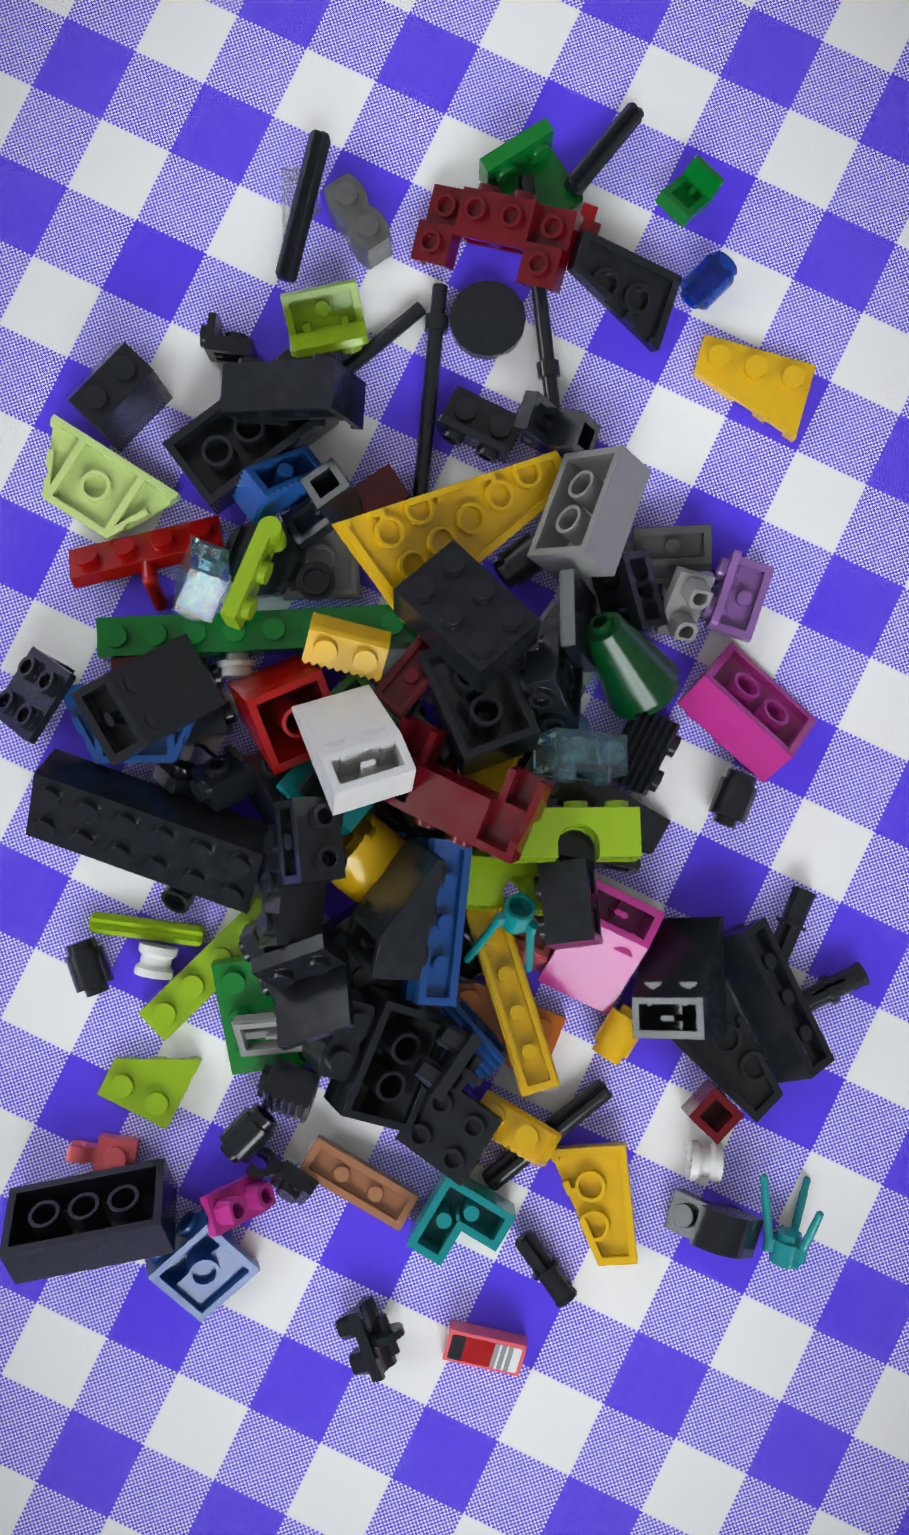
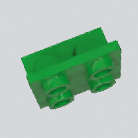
[479,117,583,210]

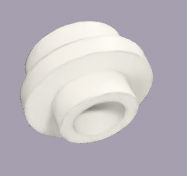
[217,653,256,678]

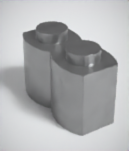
[324,173,392,270]

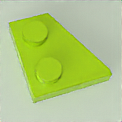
[97,1056,203,1129]

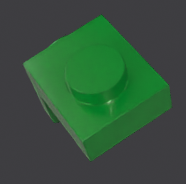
[655,155,724,228]

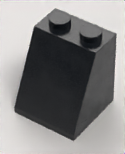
[64,342,173,452]

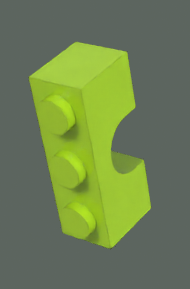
[514,800,642,863]
[466,849,560,916]

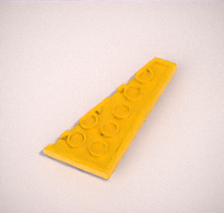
[331,450,563,623]

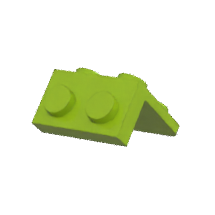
[280,278,369,360]

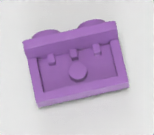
[702,549,775,643]

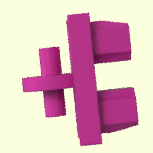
[199,1174,276,1237]

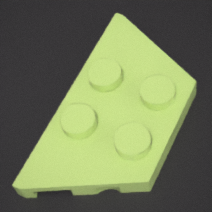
[42,414,182,541]

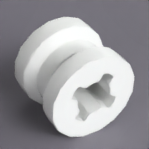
[133,941,179,980]
[685,1139,724,1183]

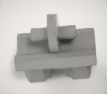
[654,566,716,642]

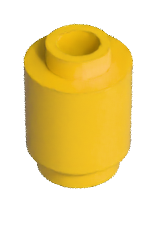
[592,1004,639,1065]

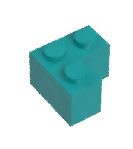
[406,1173,516,1266]

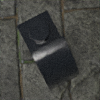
[514,390,601,459]
[281,457,362,551]
[664,1189,763,1259]

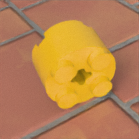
[329,810,405,902]

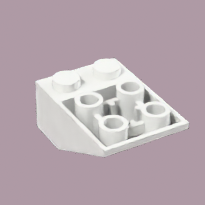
[291,684,416,816]

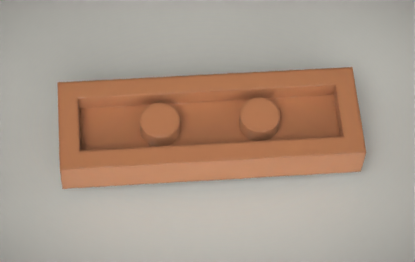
[299,1134,420,1232]

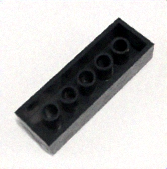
[26,748,269,914]

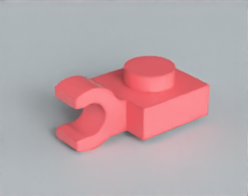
[65,1132,141,1172]

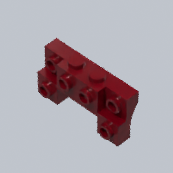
[410,183,584,294]
[382,716,555,864]

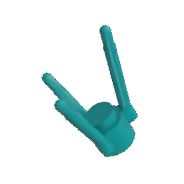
[463,892,538,973]
[760,1173,824,1269]

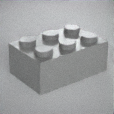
[527,445,651,579]

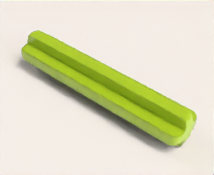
[89,912,205,947]

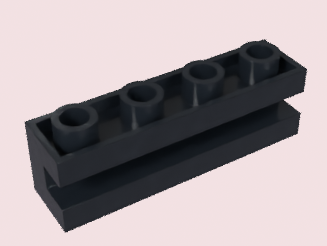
[724,917,835,1083]

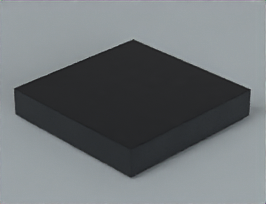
[559,568,597,673]

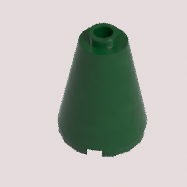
[585,612,680,720]

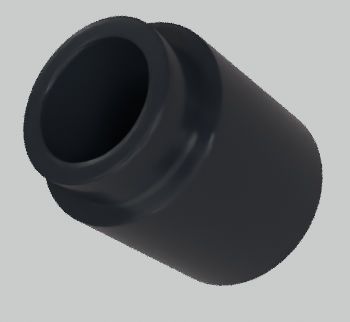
[492,533,544,589]
[708,768,758,829]
[64,937,114,998]
[219,1103,278,1163]

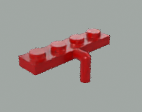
[68,515,225,611]

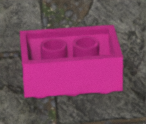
[677,642,817,783]

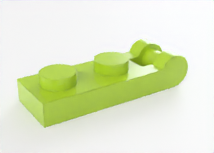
[220,516,287,631]

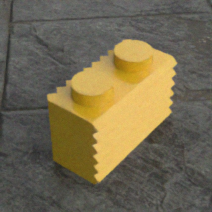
[302,612,391,682]
[480,1090,563,1168]

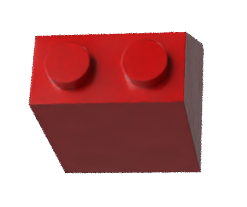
[227,654,331,775]

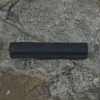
[564,102,644,196]

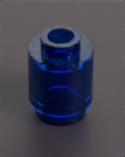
[680,251,737,310]

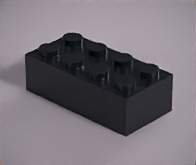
[162,349,339,515]
[0,1158,177,1285]

